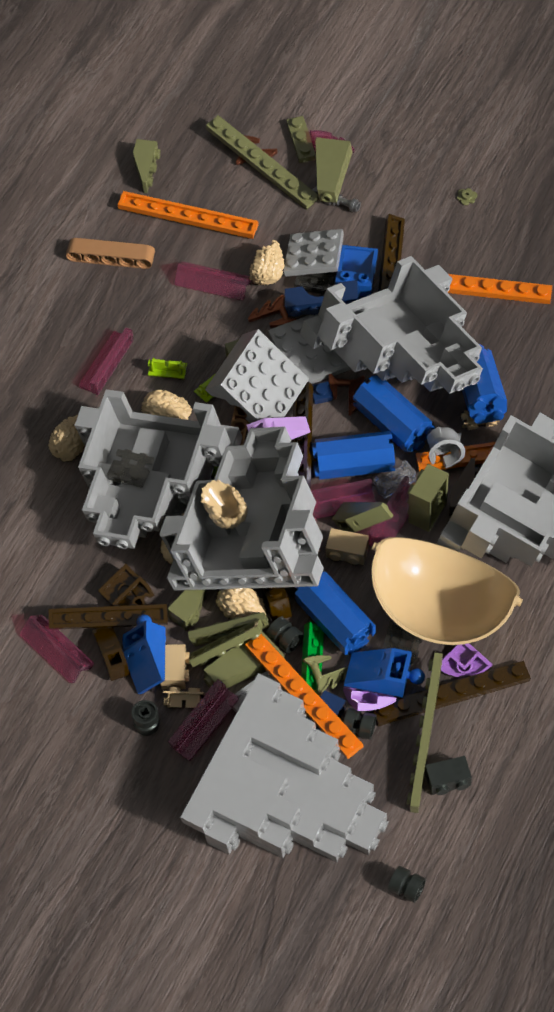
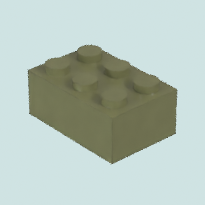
[407,464,449,532]

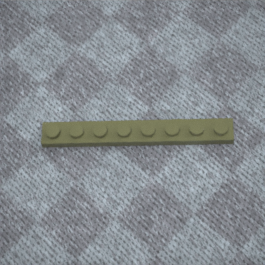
[206,115,319,210]
[407,653,443,813]

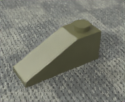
[167,590,207,631]

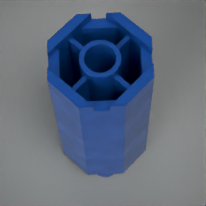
[462,344,507,424]
[353,376,435,452]
[312,431,395,480]
[295,571,376,655]

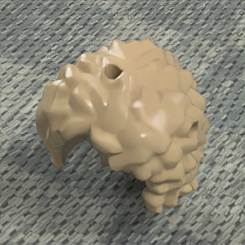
[249,240,285,285]
[141,390,192,420]
[48,415,86,462]
[200,479,248,529]
[216,588,266,619]

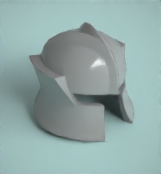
[427,427,465,468]

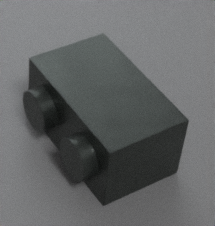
[425,756,472,795]

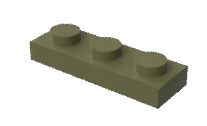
[286,116,316,163]

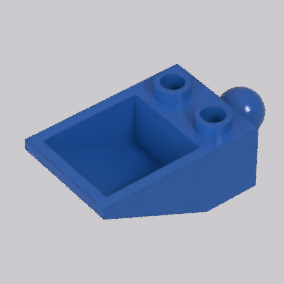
[335,245,378,299]
[122,614,166,695]
[344,648,425,697]

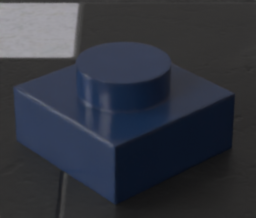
[313,382,333,404]

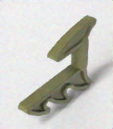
[303,655,348,695]

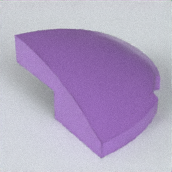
[441,643,493,677]
[343,687,396,711]

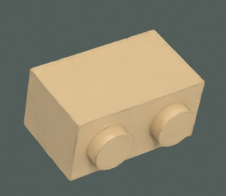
[326,528,369,565]
[161,644,190,689]

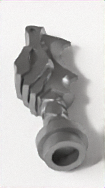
[312,187,361,212]

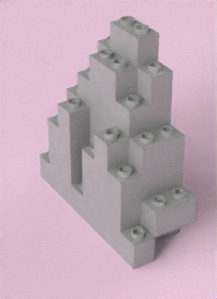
[300,256,483,394]
[75,389,243,549]
[437,413,554,567]
[160,426,324,590]
[180,673,389,862]

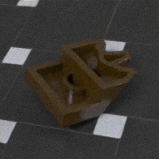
[98,564,155,606]

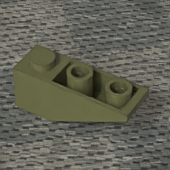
[133,139,161,193]
[332,502,393,532]

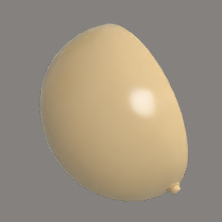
[372,537,523,645]

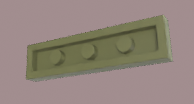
[188,612,270,646]
[189,619,263,667]

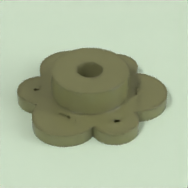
[457,188,477,205]

